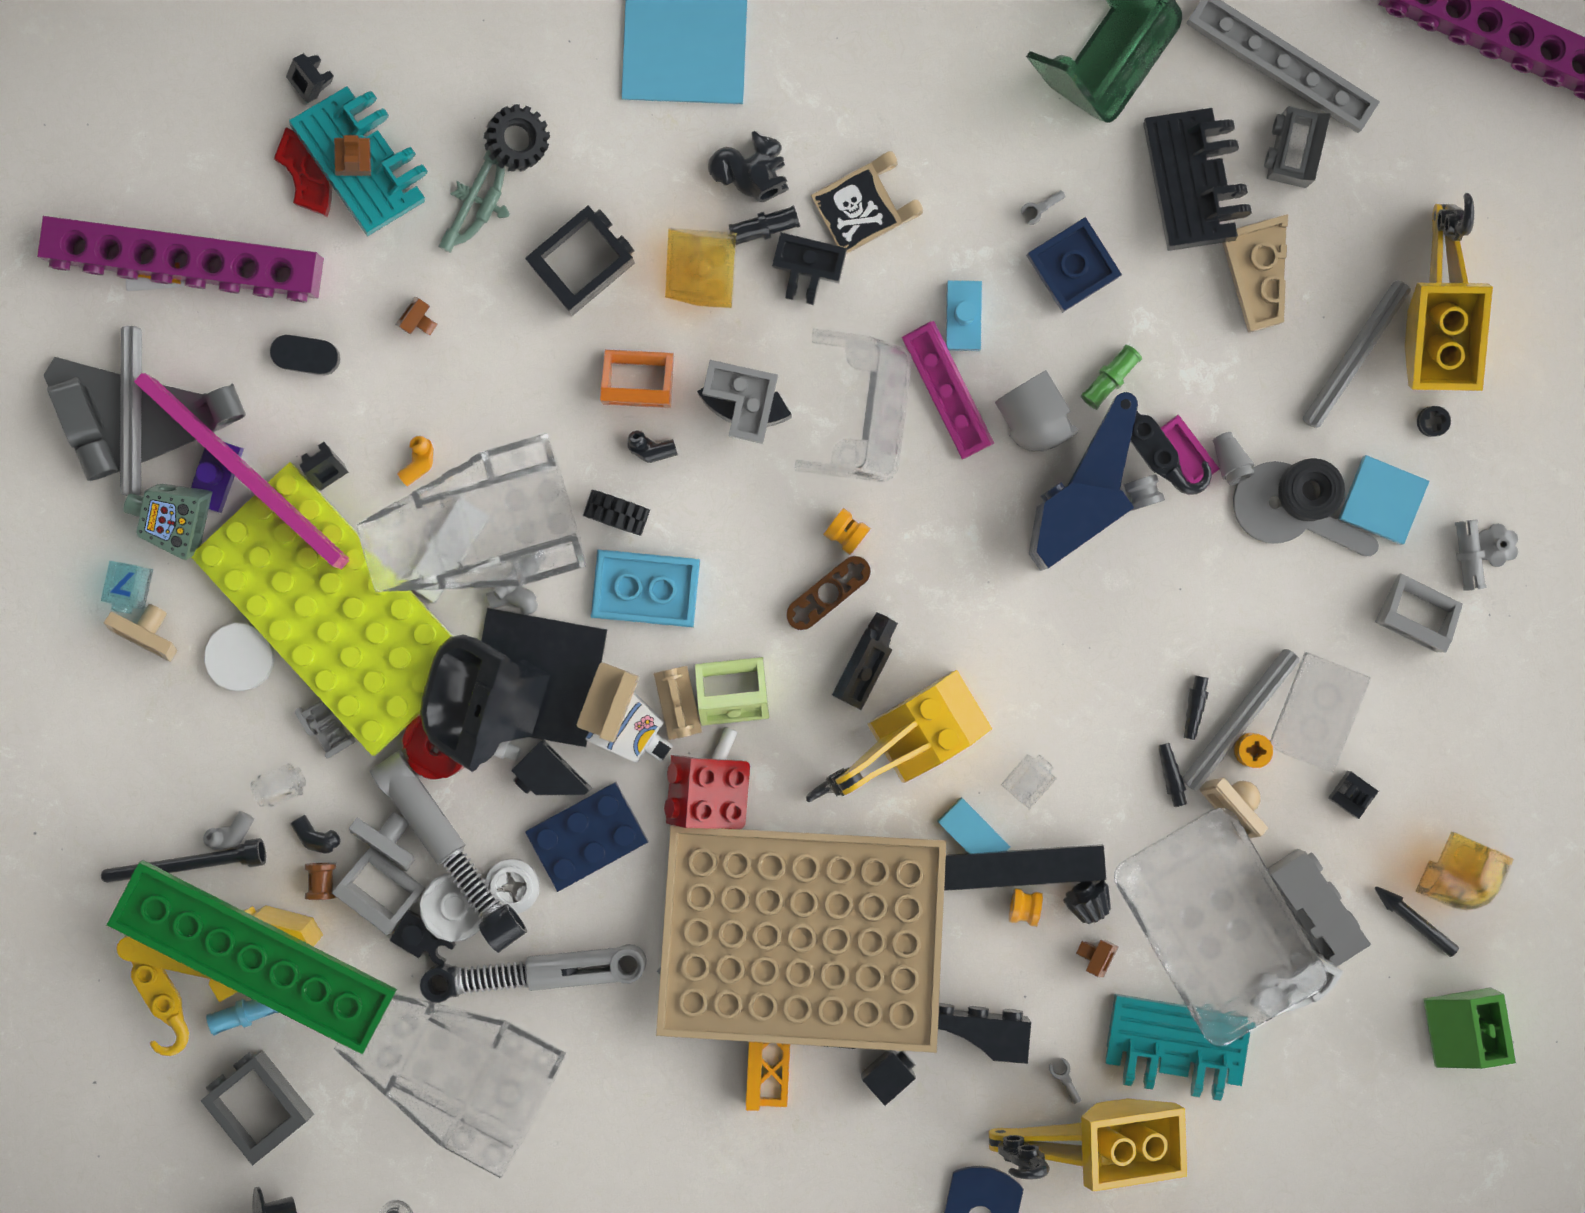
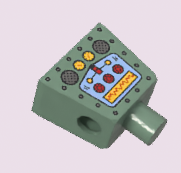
[123,484,212,560]

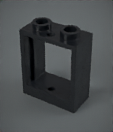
[525,205,635,316]

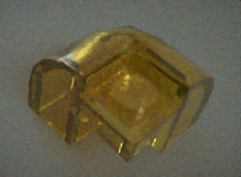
[1416,831,1514,911]

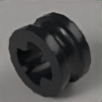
[1417,406,1451,437]

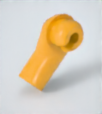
[397,436,434,487]

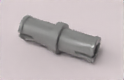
[1455,520,1487,591]

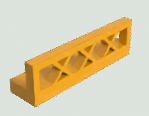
[746,1042,790,1111]

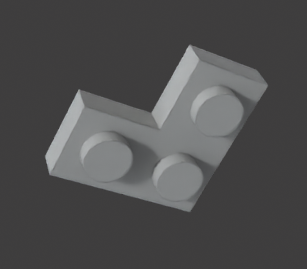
[702,360,778,444]

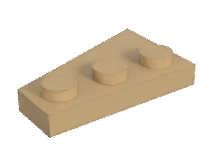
[1222,214,1288,333]

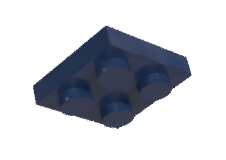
[1026,217,1122,313]

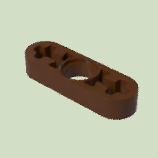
[787,556,871,630]

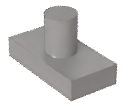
[349,812,415,871]

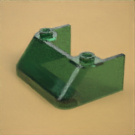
[1026,0,1182,123]

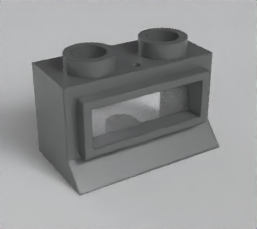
[1264,106,1331,188]

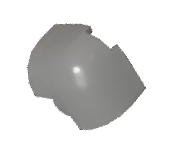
[995,370,1078,452]

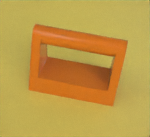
[600,349,674,408]

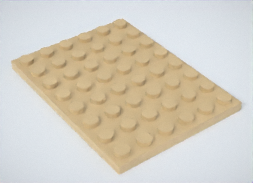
[656,826,946,1053]

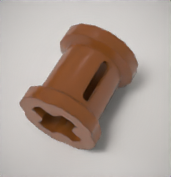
[305,863,336,900]

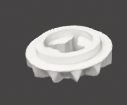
[484,859,539,914]

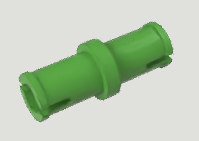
[1081,345,1142,410]

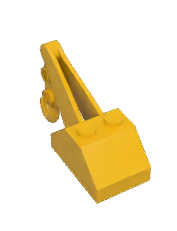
[117,905,323,1056]

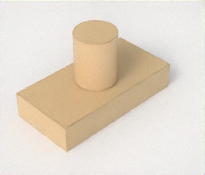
[104,604,178,662]

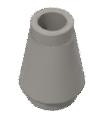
[1212,432,1255,485]

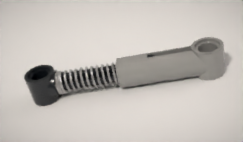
[370,750,527,953]
[420,944,647,1003]

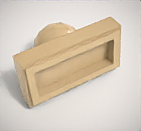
[1199,777,1268,839]

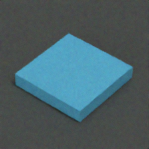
[1338,455,1429,545]

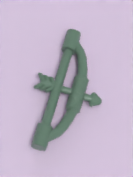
[438,150,510,253]

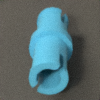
[206,999,279,1036]

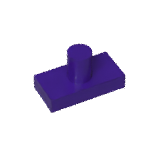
[191,442,244,513]

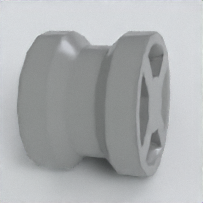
[1124,474,1165,511]

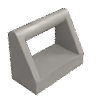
[1375,573,1463,653]
[332,847,425,935]

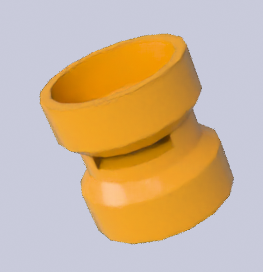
[823,508,871,555]

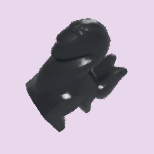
[708,131,789,202]

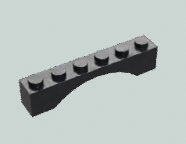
[823,1003,1031,1064]

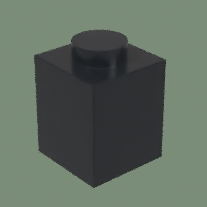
[861,1050,916,1106]

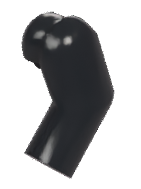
[627,430,678,463]
[290,815,340,854]

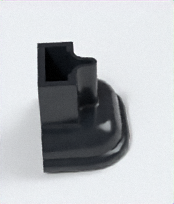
[420,634,550,772]

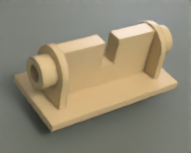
[654,666,702,740]

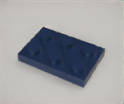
[525,782,649,892]

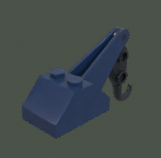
[1029,392,1212,571]

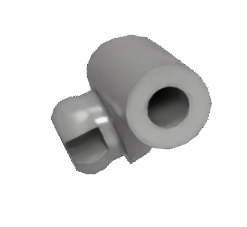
[486,586,538,615]

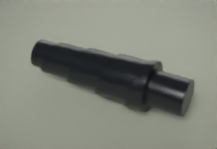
[1184,675,1209,740]
[1158,743,1187,807]

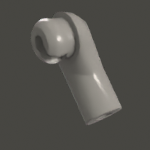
[203,811,254,850]

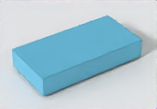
[938,797,1010,854]

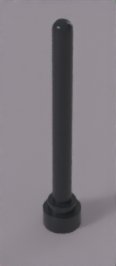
[101,838,266,883]

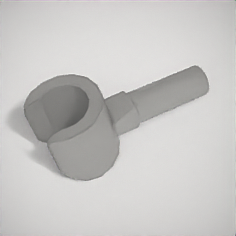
[1021,190,1065,225]
[1049,1058,1081,1104]

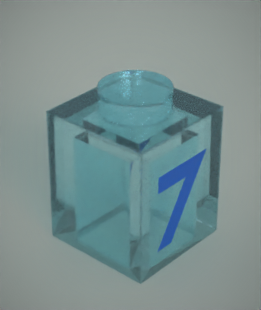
[101,561,153,614]

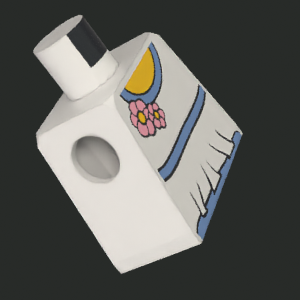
[585,692,673,763]

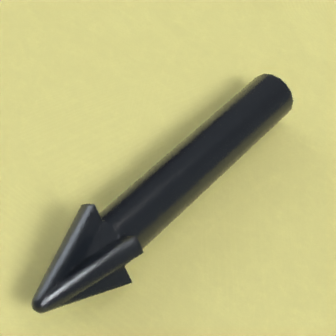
[1375,887,1459,957]

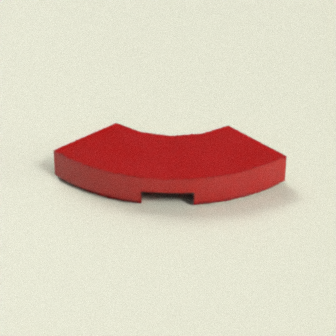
[274,127,332,217]

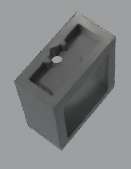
[201,1051,314,1166]

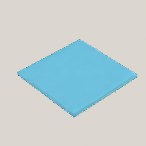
[622,0,747,104]

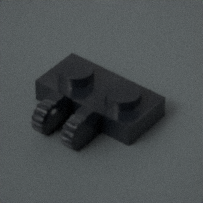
[772,232,847,305]

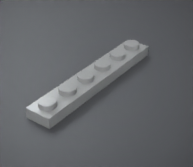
[1186,0,1380,133]

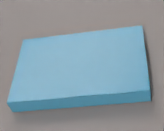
[591,550,700,628]

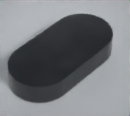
[270,335,340,376]

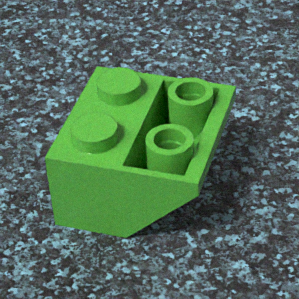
[1423,987,1516,1069]

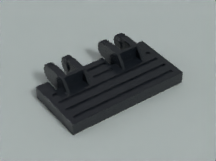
[1143,108,1252,251]

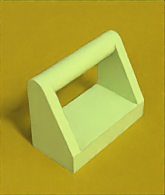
[695,657,769,726]

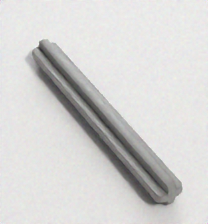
[1303,280,1411,428]
[120,326,142,496]
[1182,649,1300,790]

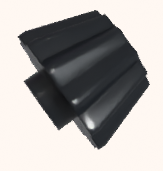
[1063,880,1111,924]

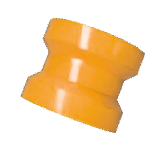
[1233,733,1273,768]
[1009,888,1043,927]

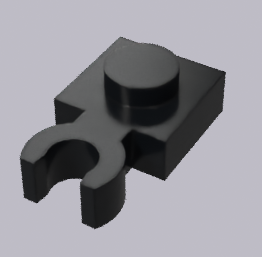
[389,910,456,965]

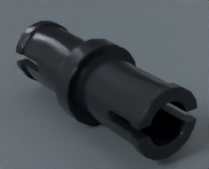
[729,205,800,246]

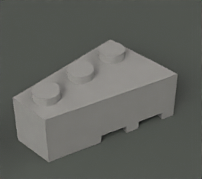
[1264,849,1371,967]

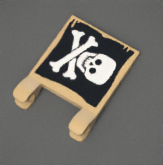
[811,151,923,254]

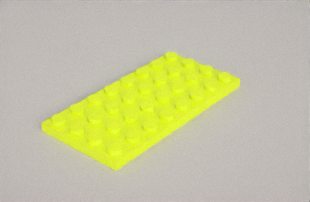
[191,462,453,756]

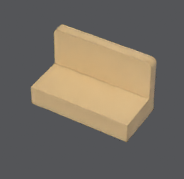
[577,663,640,743]

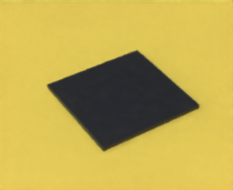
[481,608,608,747]

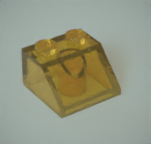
[665,228,737,308]

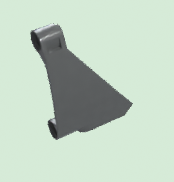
[43,357,246,481]

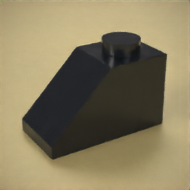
[511,740,592,795]

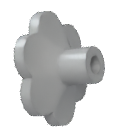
[1479,523,1518,567]

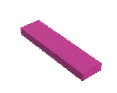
[902,321,995,460]

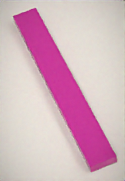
[134,373,350,570]

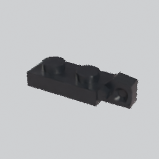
[832,612,898,710]

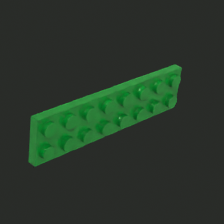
[107,860,397,1055]

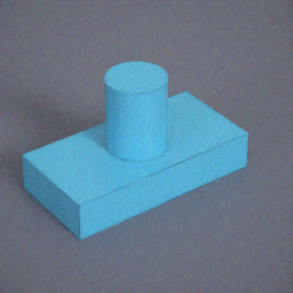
[946,280,982,351]

